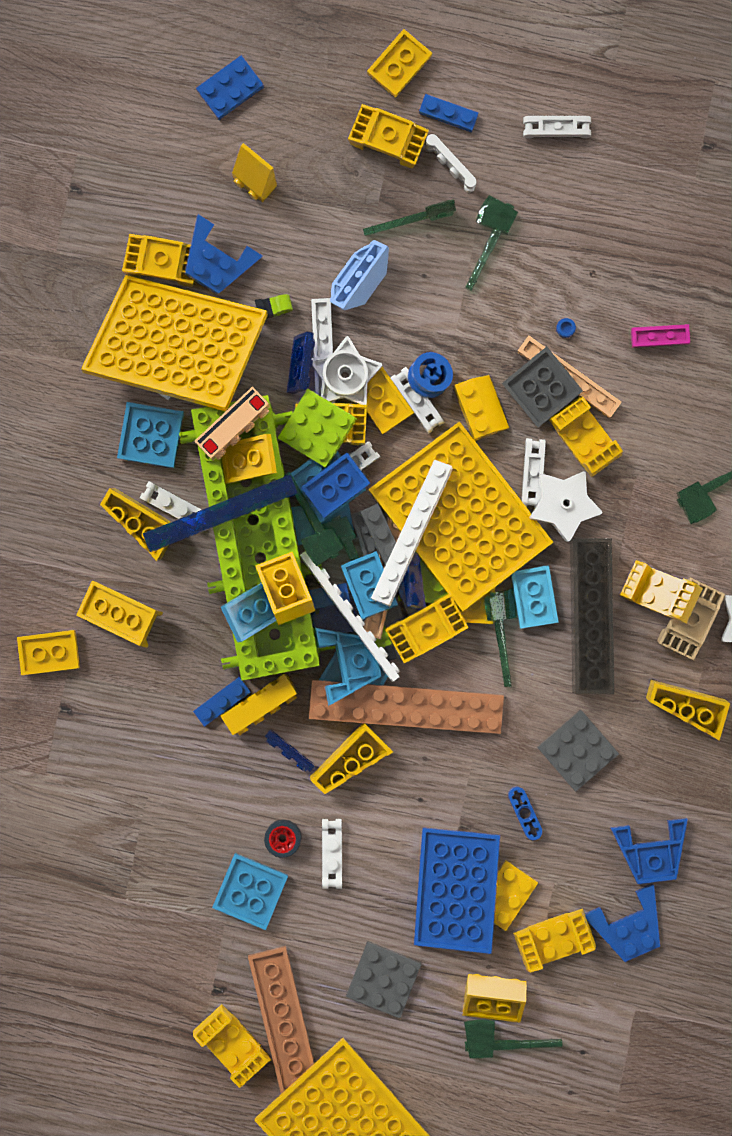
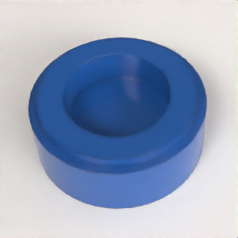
[556,318,576,338]

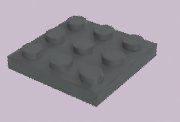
[502,346,583,427]
[537,710,619,792]
[346,941,421,1018]

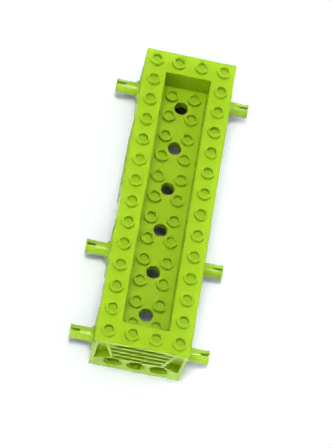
[179,395,336,680]

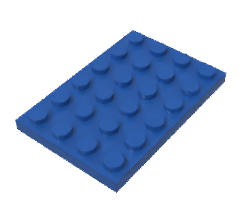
[414,827,500,954]

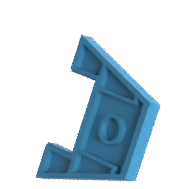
[313,628,381,706]

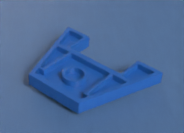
[185,214,263,295]
[610,818,688,884]
[585,884,660,962]

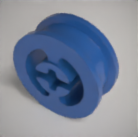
[408,352,453,398]

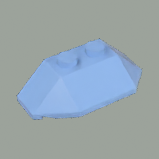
[330,240,389,310]

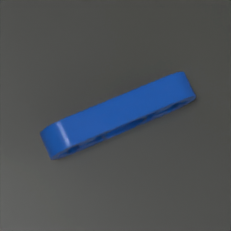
[508,786,542,840]

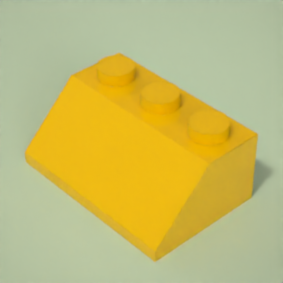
[454,375,509,441]
[462,974,526,1023]

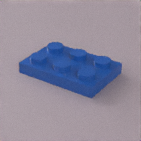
[196,55,264,120]
[301,453,371,519]

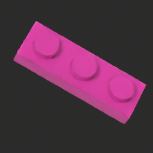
[631,324,690,348]

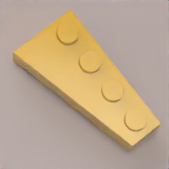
[100,488,180,561]
[221,673,299,736]
[646,680,730,741]
[310,723,393,794]

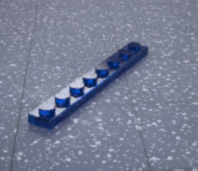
[143,475,298,552]

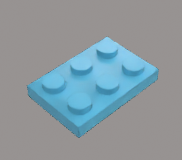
[511,566,558,629]

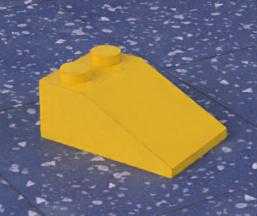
[232,143,277,203]
[256,552,315,625]

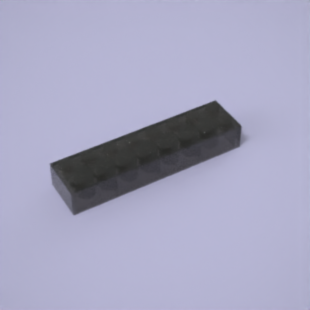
[570,538,614,694]

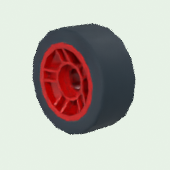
[264,819,301,858]

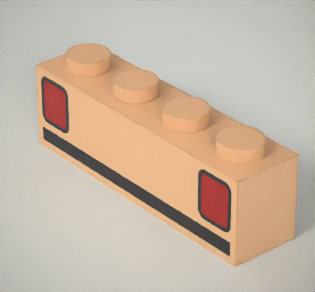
[195,386,270,460]

